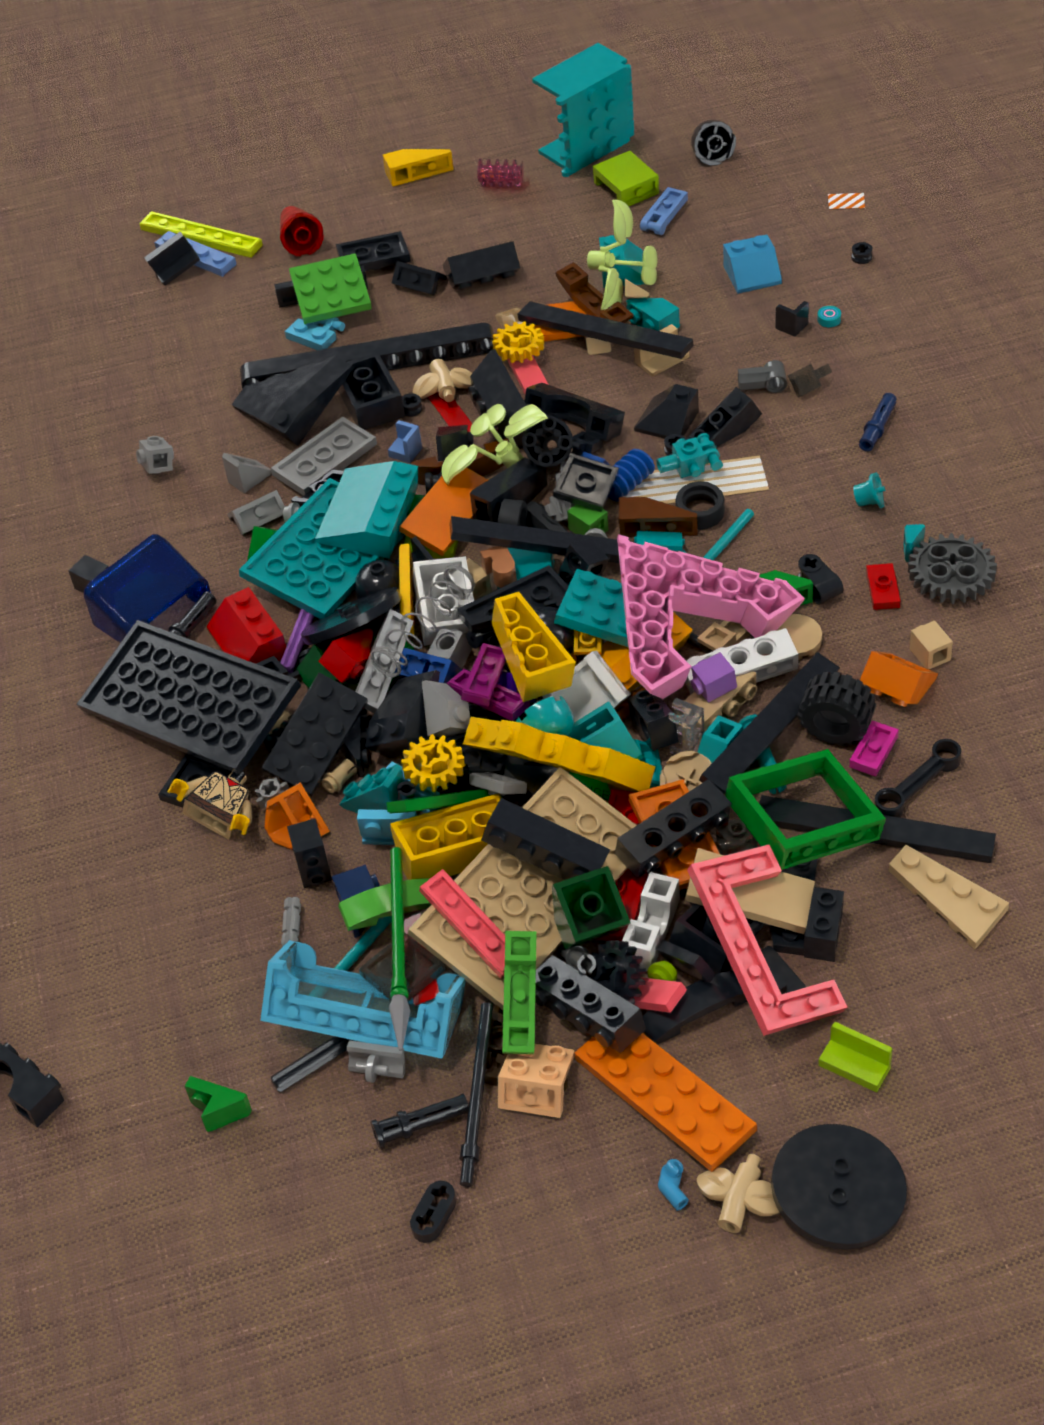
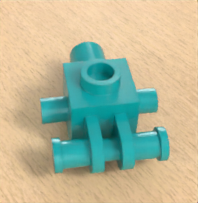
[656,433,723,478]

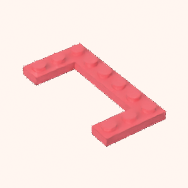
[687,845,847,1036]

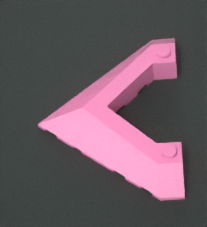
[617,534,805,699]

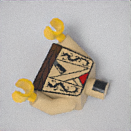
[167,771,252,840]

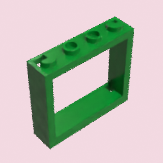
[725,749,886,870]

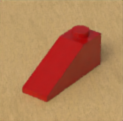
[318,628,373,683]

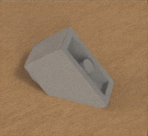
[422,680,470,738]

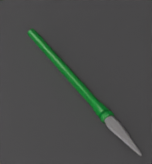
[389,847,411,1051]

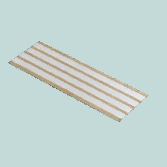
[623,455,769,504]

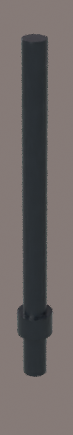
[459,1003,493,1187]

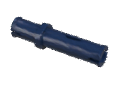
[859,393,897,452]

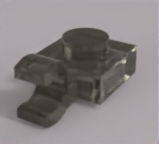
[787,364,832,397]

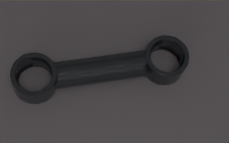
[874,739,961,818]

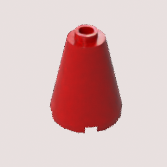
[280,206,324,256]

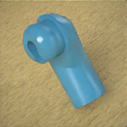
[658,1159,689,1210]

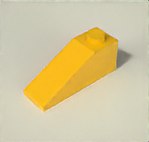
[382,149,454,186]

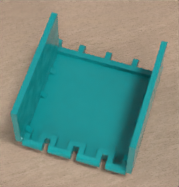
[532,43,635,177]

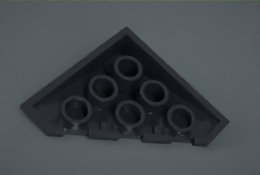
[232,356,354,446]

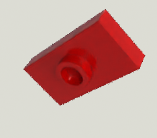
[866,563,901,610]

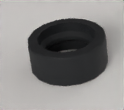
[675,481,725,530]
[498,499,528,527]

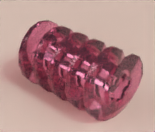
[477,158,524,188]

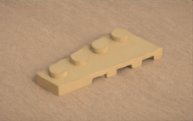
[889,845,1009,950]

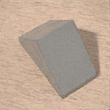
[222,453,272,493]

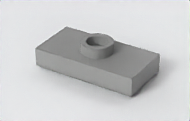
[469,772,527,796]

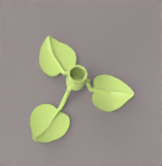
[587,200,657,310]
[442,404,548,485]

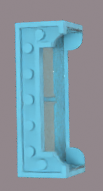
[260,940,466,1059]

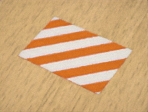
[828,193,865,209]

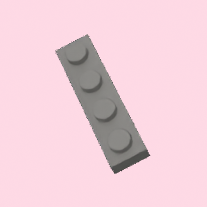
[355,609,414,714]

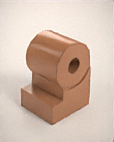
[480,546,517,588]

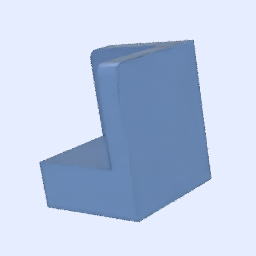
[388,420,422,463]

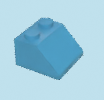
[723,235,782,294]

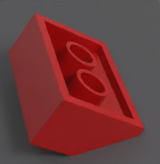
[206,587,286,664]

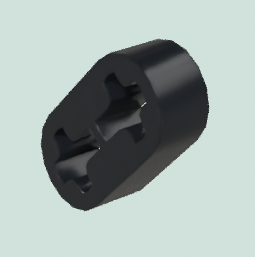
[410,1180,456,1243]

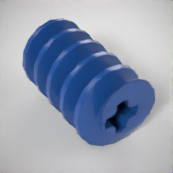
[608,449,655,502]

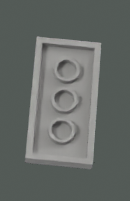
[271,417,377,496]

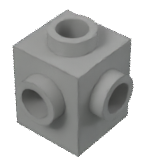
[136,436,174,474]

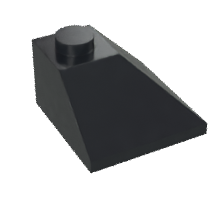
[634,384,699,439]

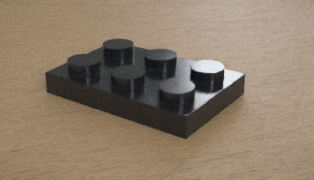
[336,231,411,271]

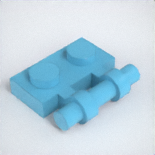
[285,317,345,350]

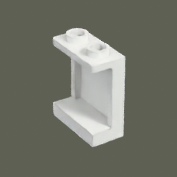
[542,650,631,722]

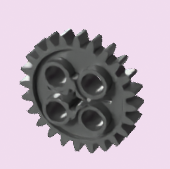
[908,533,997,604]

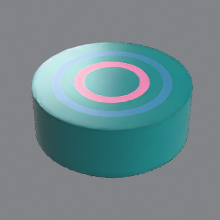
[817,306,841,328]

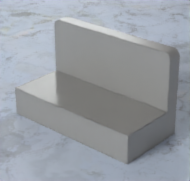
[227,490,285,535]

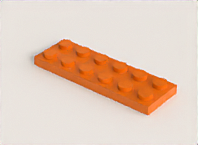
[574,1033,757,1172]

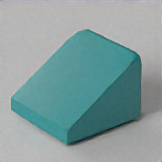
[903,524,925,562]

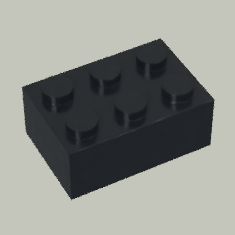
[338,352,405,430]

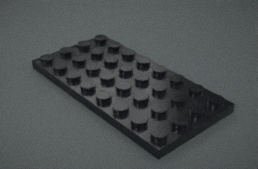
[76,620,301,775]

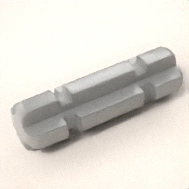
[281,897,301,946]

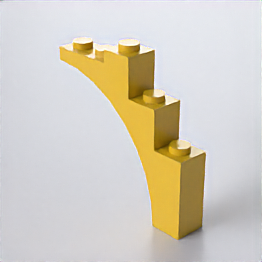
[463,717,655,792]

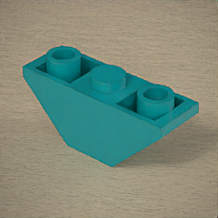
[339,764,404,813]

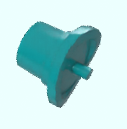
[853,472,886,508]

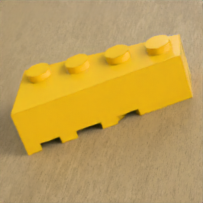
[492,592,576,702]

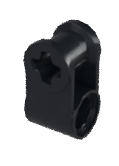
[798,554,844,605]

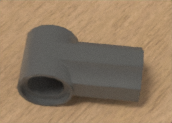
[738,360,787,393]

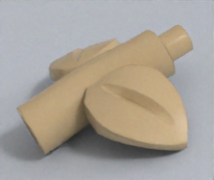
[413,359,472,402]
[697,1154,780,1233]

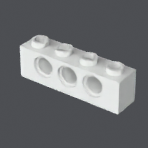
[685,628,798,695]

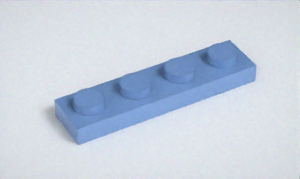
[154,231,237,277]

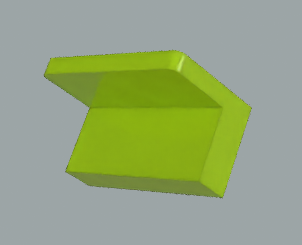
[818,1022,892,1093]

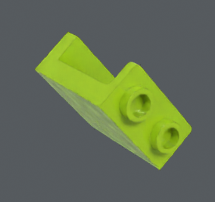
[593,150,659,207]

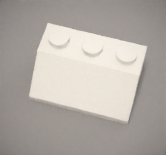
[413,556,474,646]

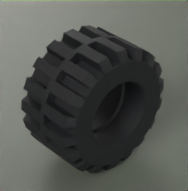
[798,672,876,746]

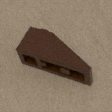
[619,497,698,537]

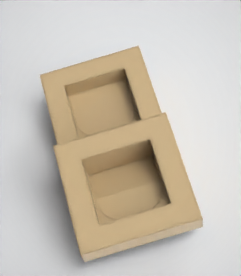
[697,620,751,651]

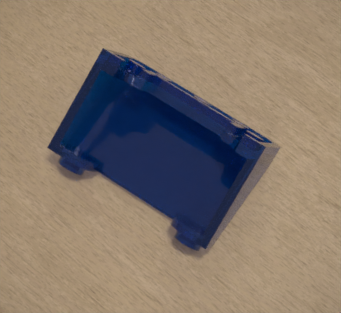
[84,534,211,643]

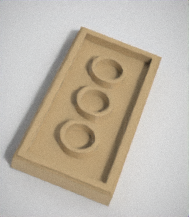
[685,848,815,934]

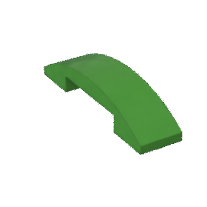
[338,878,432,931]
[502,931,537,1054]

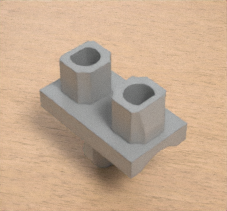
[347,1040,405,1083]

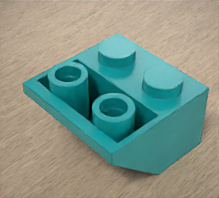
[569,701,644,760]

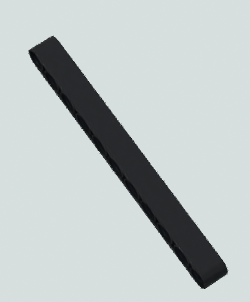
[240,323,494,389]

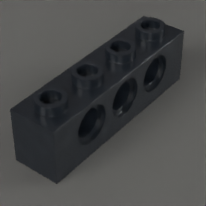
[615,779,732,879]

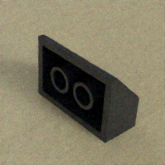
[443,241,521,290]

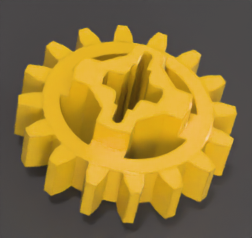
[492,322,544,363]
[401,734,465,792]

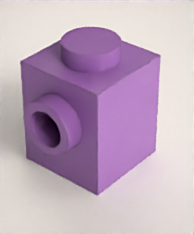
[690,652,737,703]

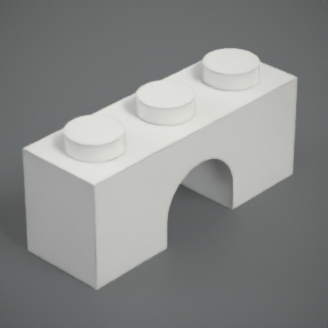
[622,872,680,971]

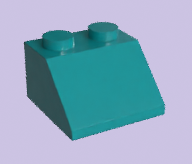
[599,235,645,288]

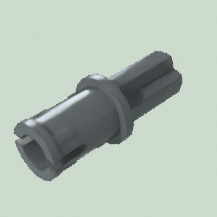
[560,945,596,974]

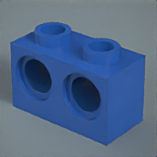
[395,648,463,683]

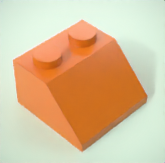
[860,651,938,707]

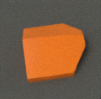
[264,782,330,850]

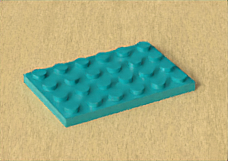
[239,478,407,619]

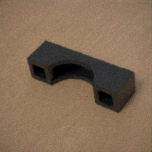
[524,382,625,441]
[0,1043,64,1128]

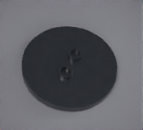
[301,587,402,645]
[771,1124,907,1249]

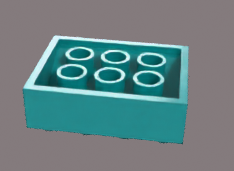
[315,461,418,559]

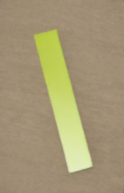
[140,211,263,258]

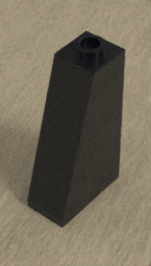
[470,457,547,523]

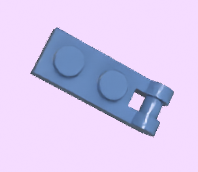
[640,187,688,235]

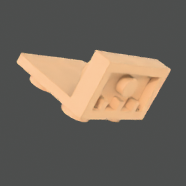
[498,1044,574,1118]

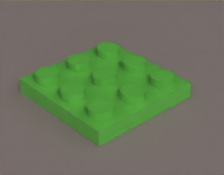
[289,253,372,324]

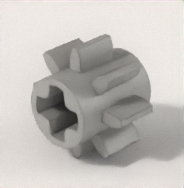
[544,496,576,522]
[255,777,290,809]

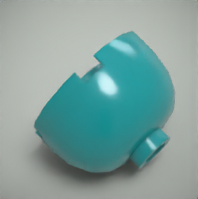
[516,696,574,737]

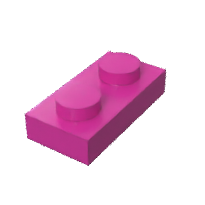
[849,720,899,777]

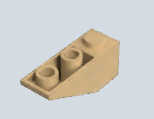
[677,671,757,739]

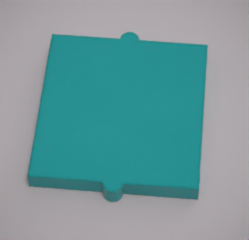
[634,531,685,551]

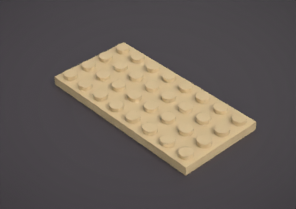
[408,767,649,1010]

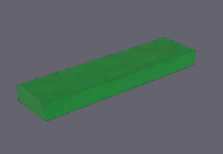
[386,789,491,814]

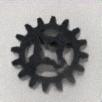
[588,940,646,1004]

